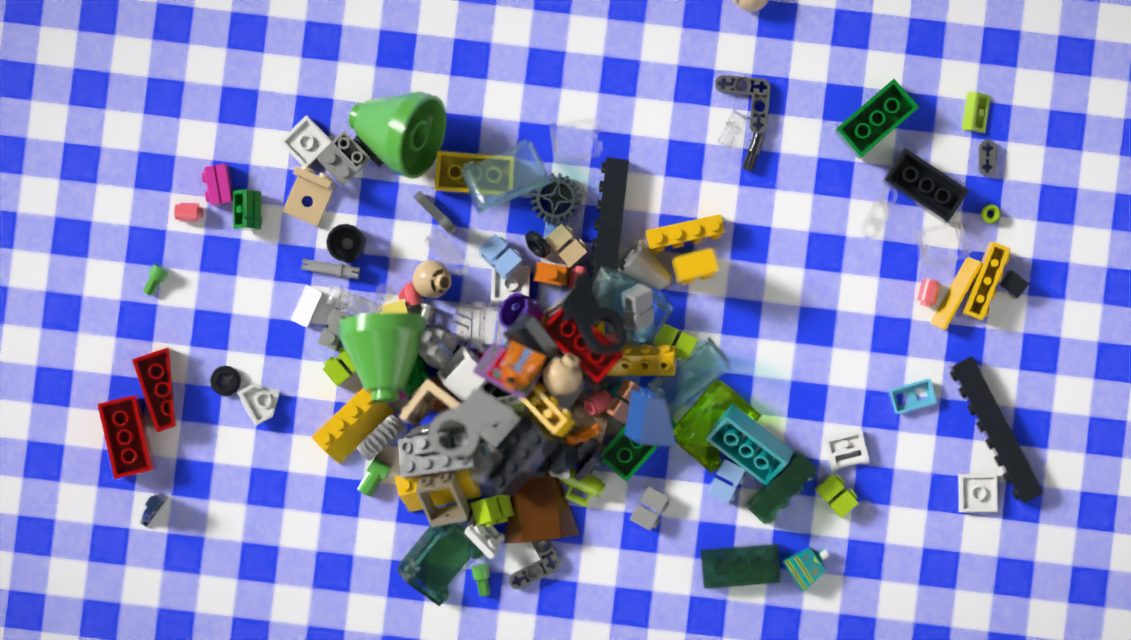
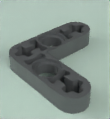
[715,75,770,134]
[413,190,458,236]
[509,540,561,590]

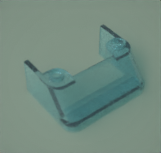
[648,336,731,415]

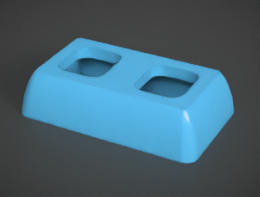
[889,379,937,414]

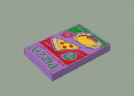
[473,342,544,400]

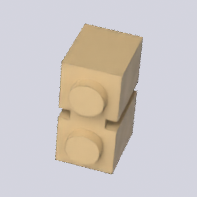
[545,223,587,268]

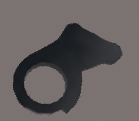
[560,273,627,357]

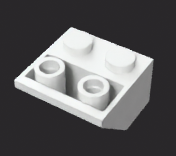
[437,346,488,403]

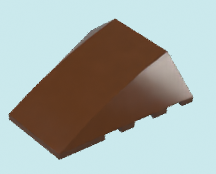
[504,472,580,543]

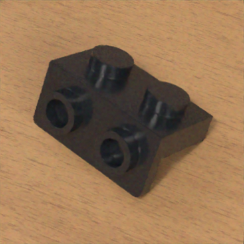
[574,437,606,482]

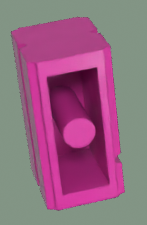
[201,163,233,206]

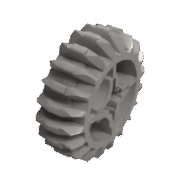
[357,415,404,461]

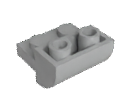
[316,131,371,186]

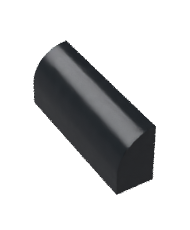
[503,313,564,387]

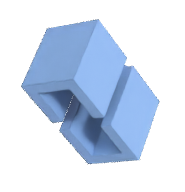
[479,234,522,281]
[707,459,747,504]

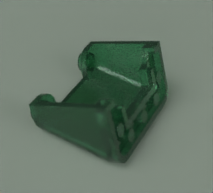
[397,522,484,607]

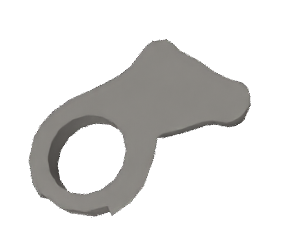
[429,388,514,458]

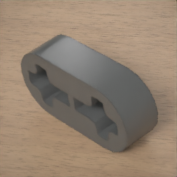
[977,140,997,177]

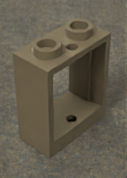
[416,472,470,527]

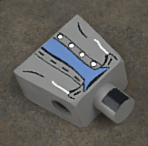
[418,327,460,371]

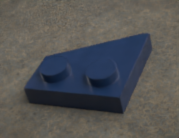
[140,493,168,527]

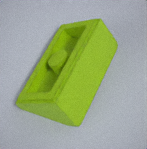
[962,92,991,133]

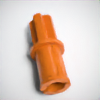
[566,424,602,445]

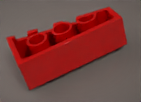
[131,347,176,433]

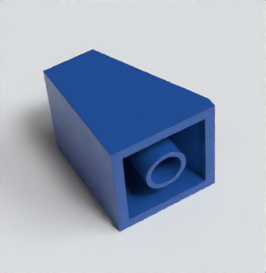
[625,387,676,447]

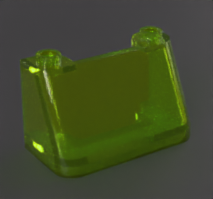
[673,380,762,474]

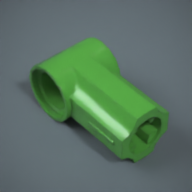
[357,457,392,498]

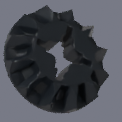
[525,230,550,258]
[210,366,241,396]

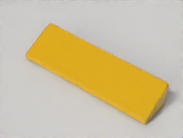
[931,257,982,330]

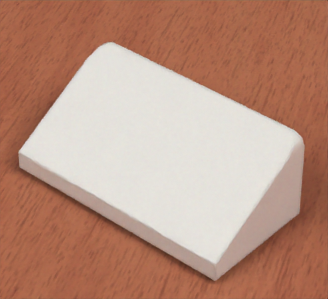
[291,285,324,328]

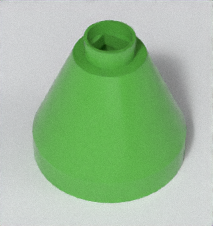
[349,91,447,179]
[339,313,426,403]

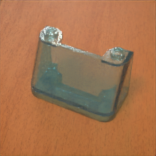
[460,139,551,214]
[593,266,674,346]

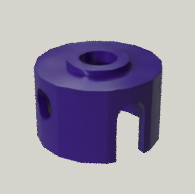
[499,293,543,329]

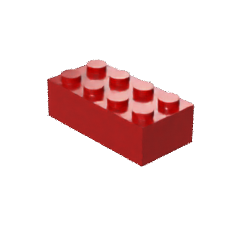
[543,308,625,383]
[97,395,156,479]

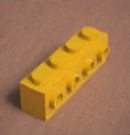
[645,214,725,253]
[961,242,1011,321]
[606,344,677,376]
[520,382,575,437]

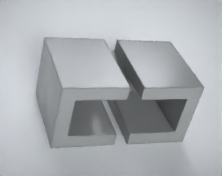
[622,284,654,332]
[317,308,351,351]
[629,485,670,531]

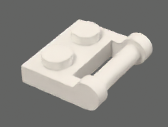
[824,430,870,472]
[464,514,505,559]

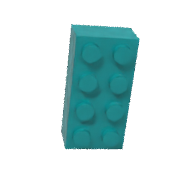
[705,404,793,486]

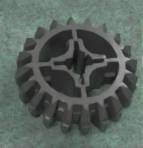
[530,173,582,225]

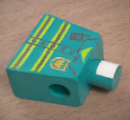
[781,547,830,592]

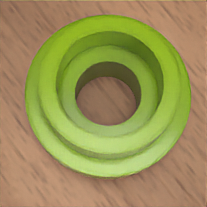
[981,204,1001,224]

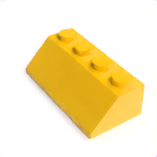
[311,387,395,464]
[394,470,481,512]

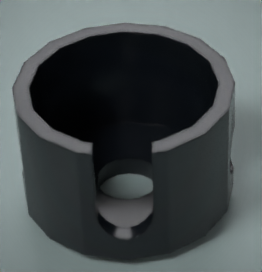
[326,224,366,263]

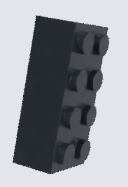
[881,148,970,224]
[480,412,561,497]

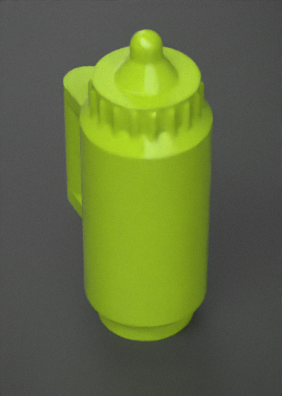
[559,468,606,508]

